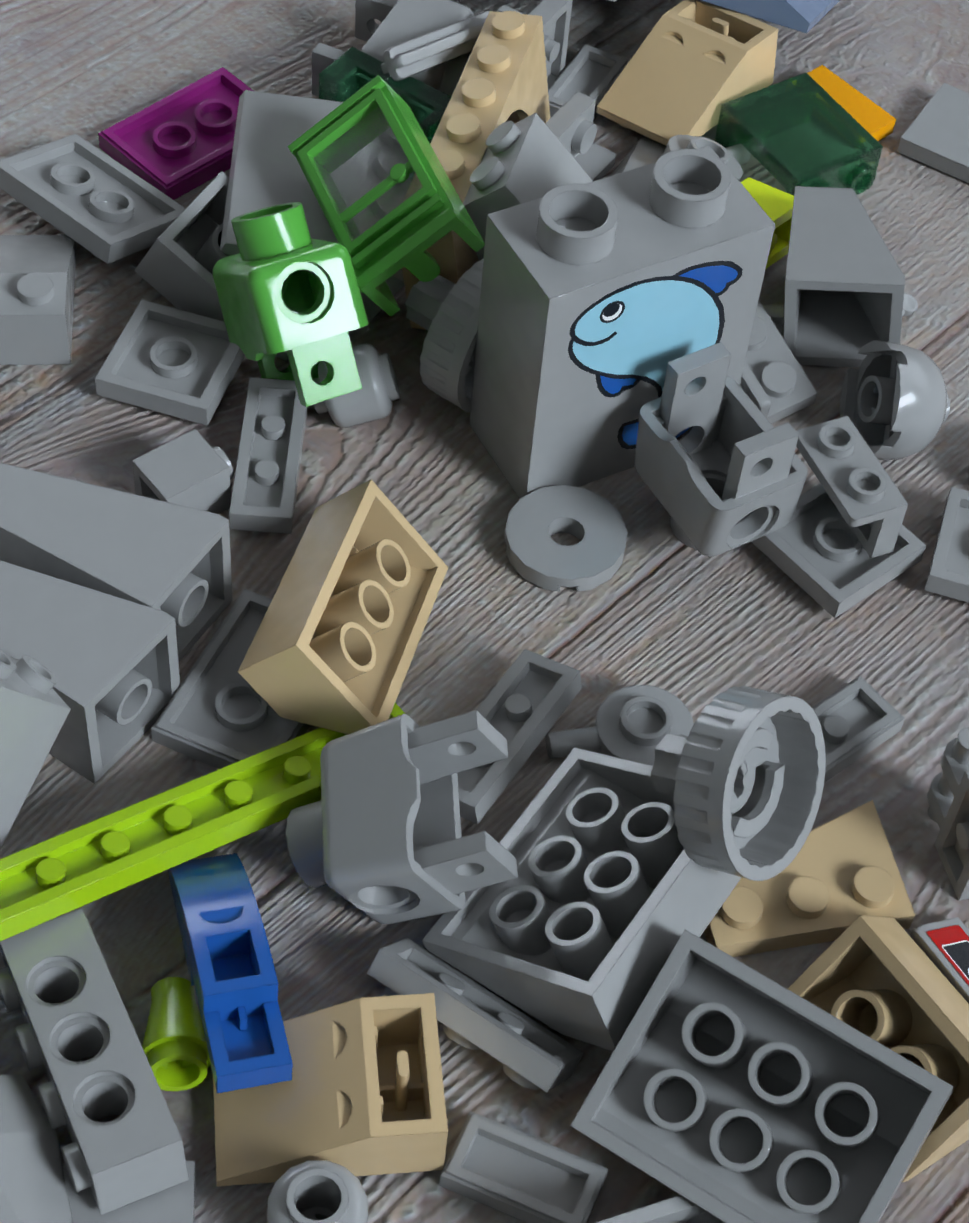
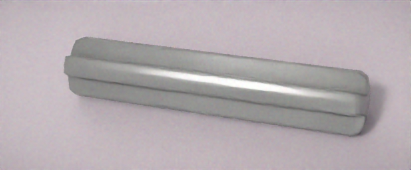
[381,11,490,81]

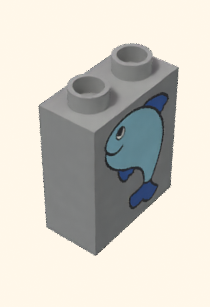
[469,145,776,499]

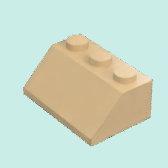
[788,915,969,1182]

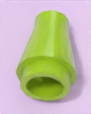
[142,977,211,1091]

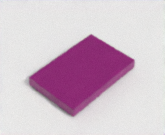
[98,67,254,200]

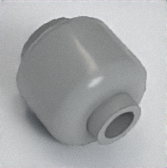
[312,344,400,428]
[267,1160,368,1223]

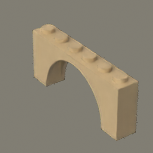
[402,11,550,330]

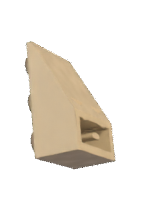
[596,0,778,146]
[213,993,448,1187]

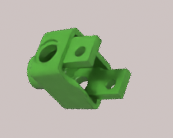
[213,202,369,407]

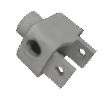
[312,0,474,139]
[634,342,808,557]
[286,710,518,924]

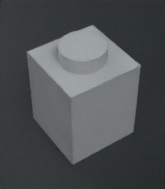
[132,429,234,514]

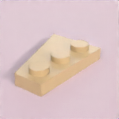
[704,800,915,957]

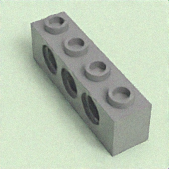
[0,909,189,1215]

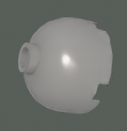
[840,340,950,460]

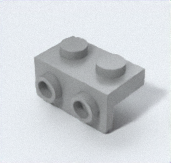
[796,416,908,558]

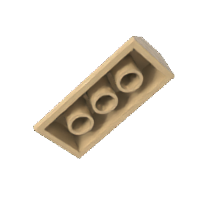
[238,479,448,735]

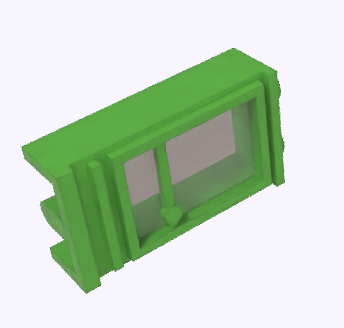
[288,75,485,316]

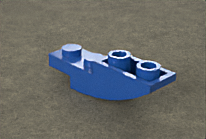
[168,853,293,1093]

